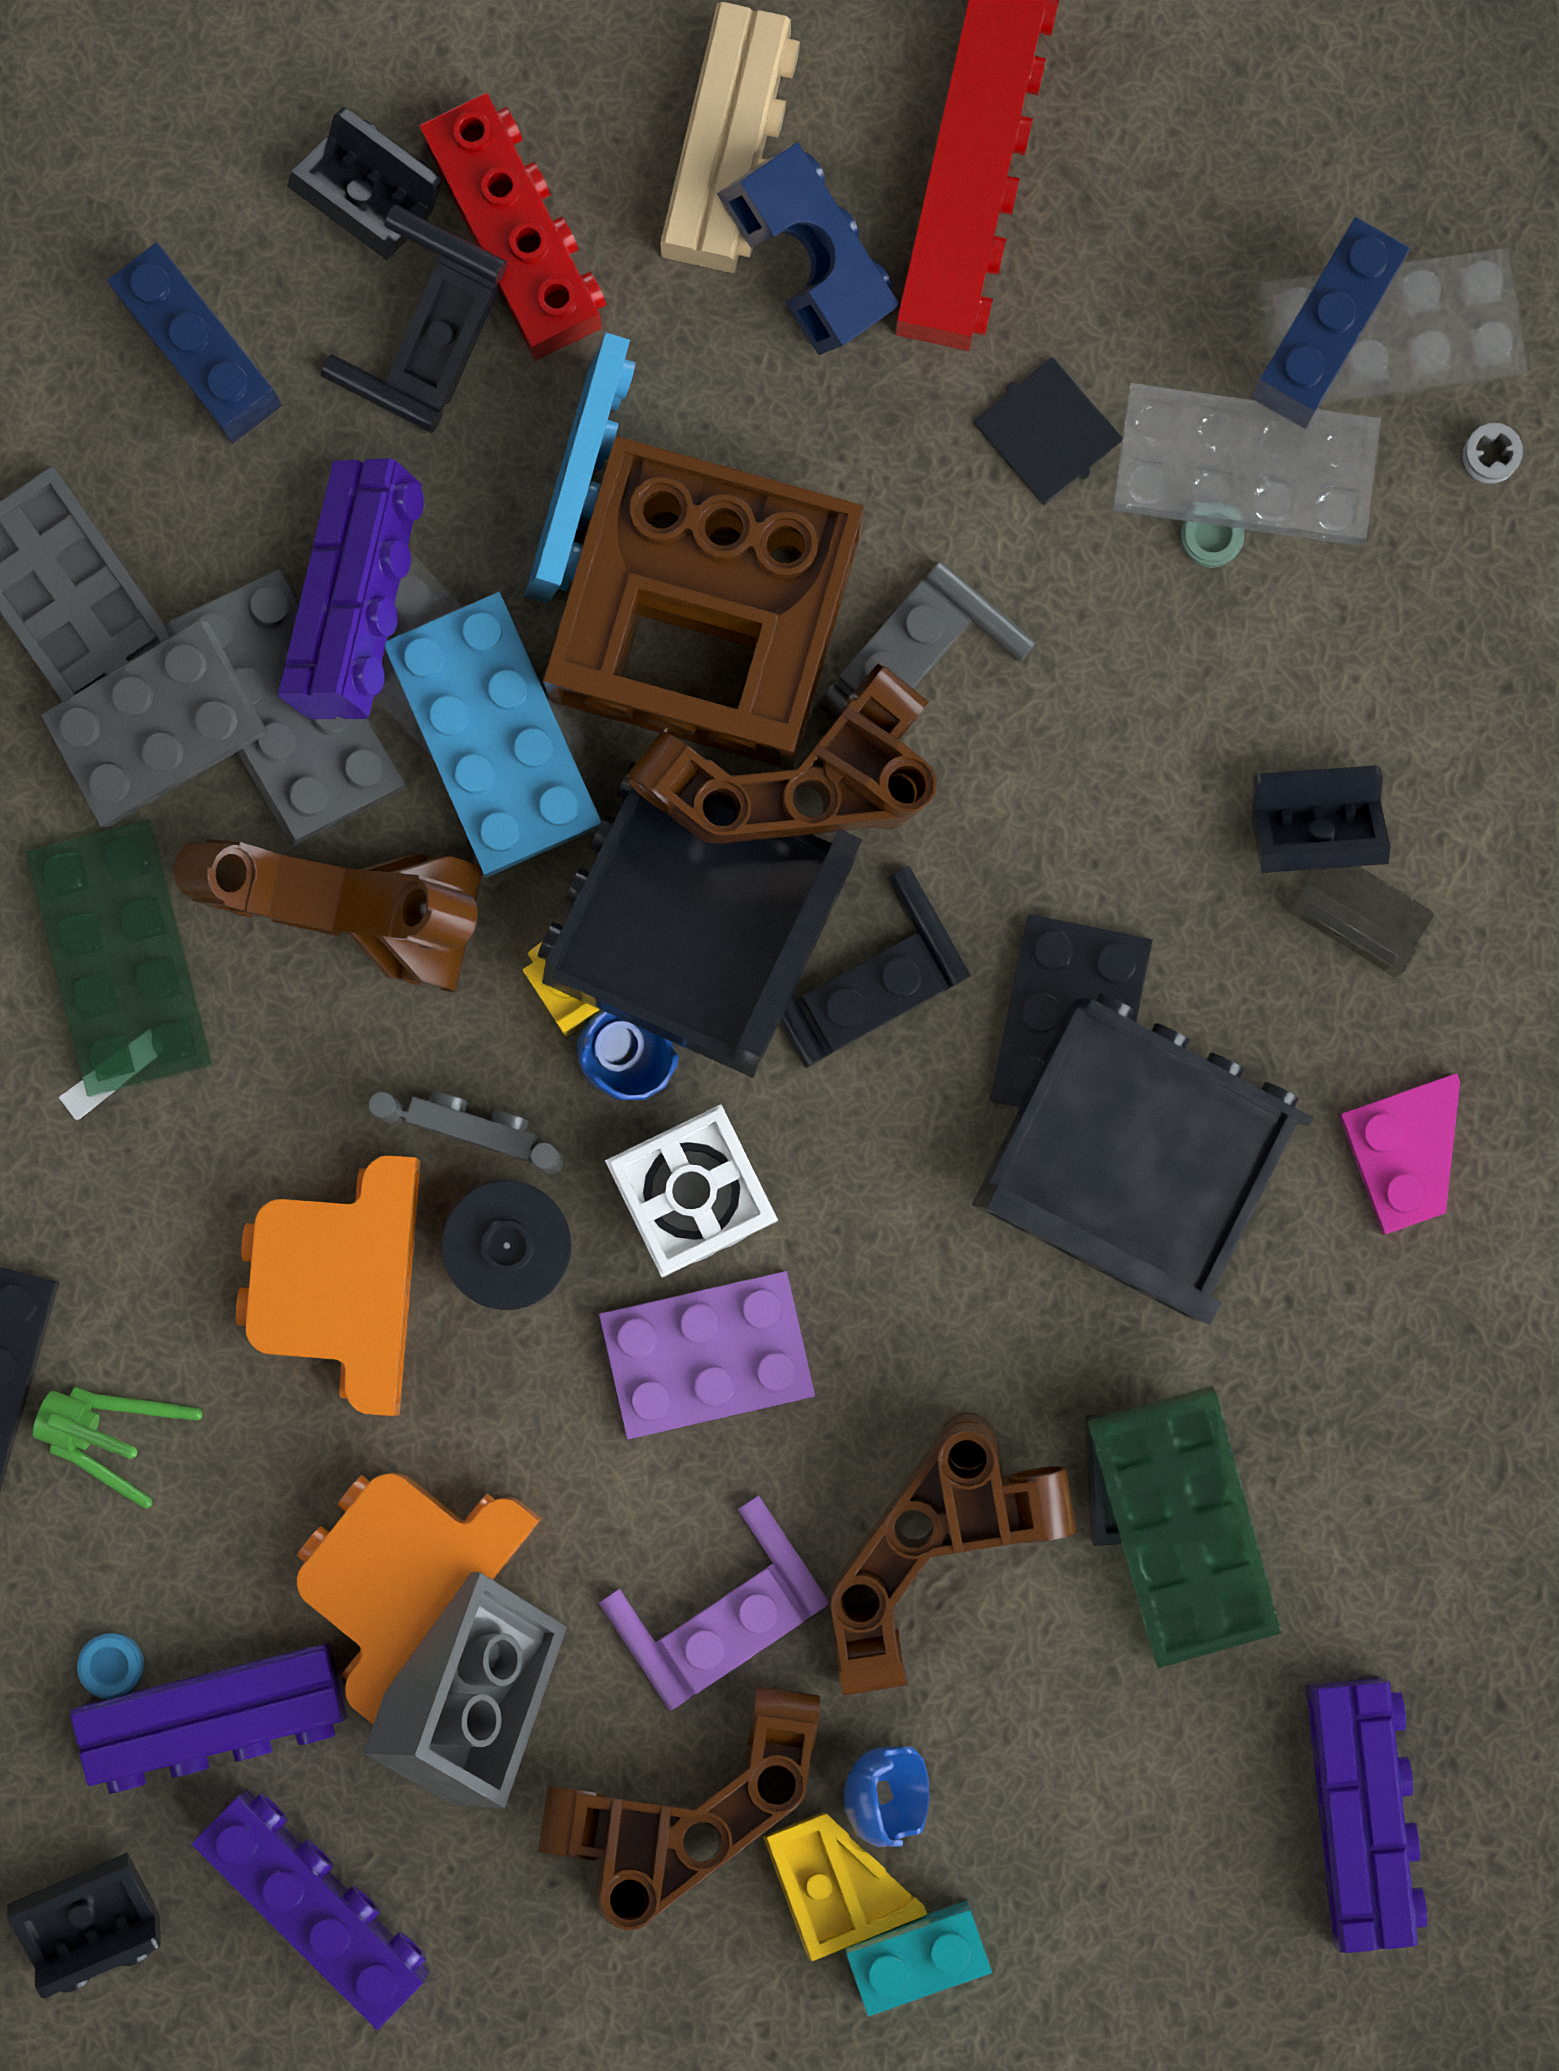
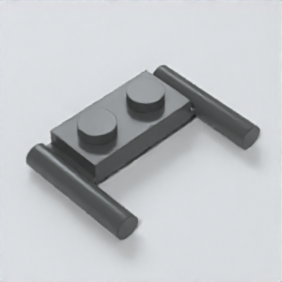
[818,561,1037,741]
[369,1090,564,1175]

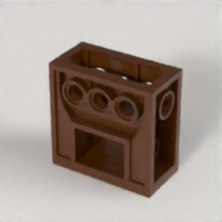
[543,436,864,770]

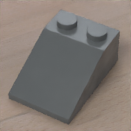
[363,1572,567,1808]

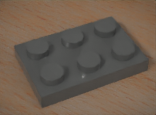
[41,620,268,827]

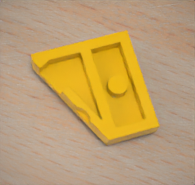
[763,1812,927,1961]

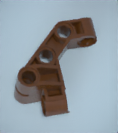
[626,662,937,844]
[174,839,483,992]
[831,1413,1076,1695]
[538,1686,820,1930]

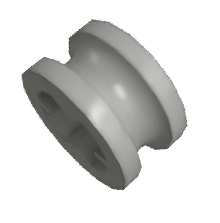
[1462,423,1523,484]

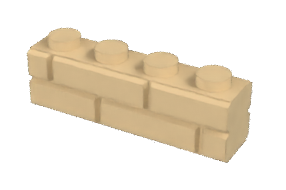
[660,2,800,273]

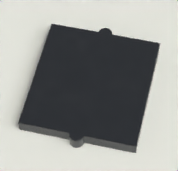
[973,356,1123,505]

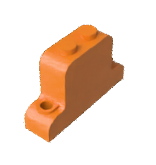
[236,1156,421,1416]
[296,1473,542,1724]

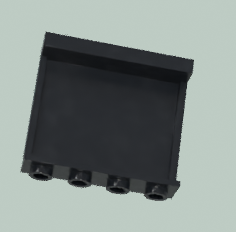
[537,762,862,1078]
[972,993,1313,1325]

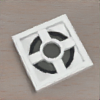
[605,1104,778,1278]

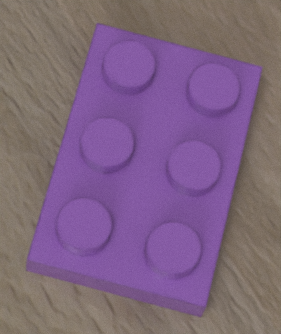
[599,1271,815,1440]

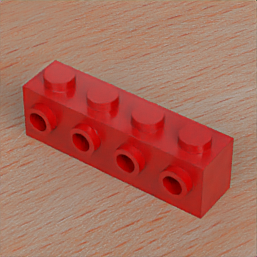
[419,92,607,361]

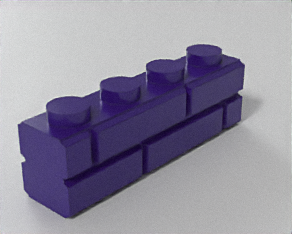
[278,458,424,719]
[70,1642,348,1794]
[1306,1678,1427,1953]

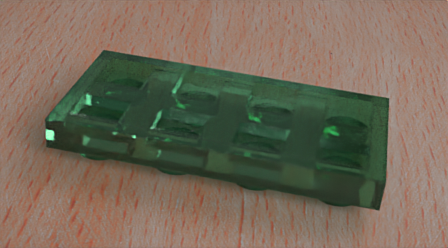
[26,819,214,1097]
[1087,1385,1282,1669]

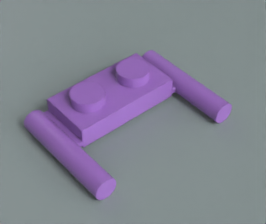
[599,1495,830,1711]

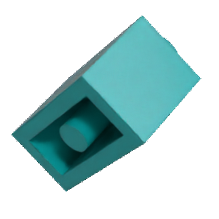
[846,1900,992,2017]

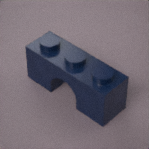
[716,142,900,355]
[1251,216,1411,430]
[107,242,282,444]

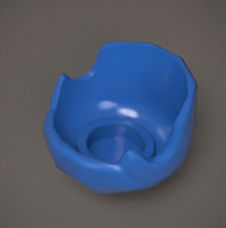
[577,1010,679,1100]
[843,1747,929,1847]

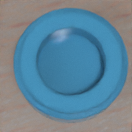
[77,1633,144,1699]

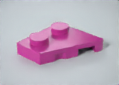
[1339,1073,1460,1235]

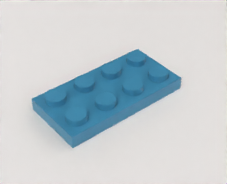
[524,332,636,603]
[385,592,601,878]

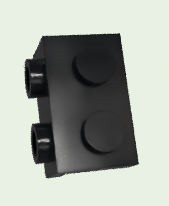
[287,107,441,260]
[1252,765,1391,873]
[7,1853,161,1998]

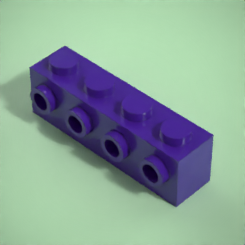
[191,1789,430,2031]

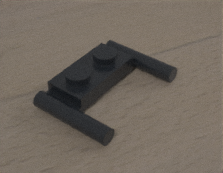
[321,204,508,433]
[780,866,972,1069]

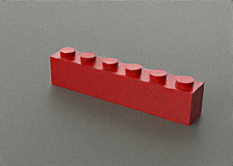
[896,0,1059,351]

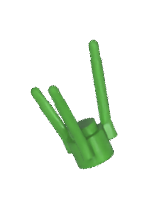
[33,1386,203,1509]

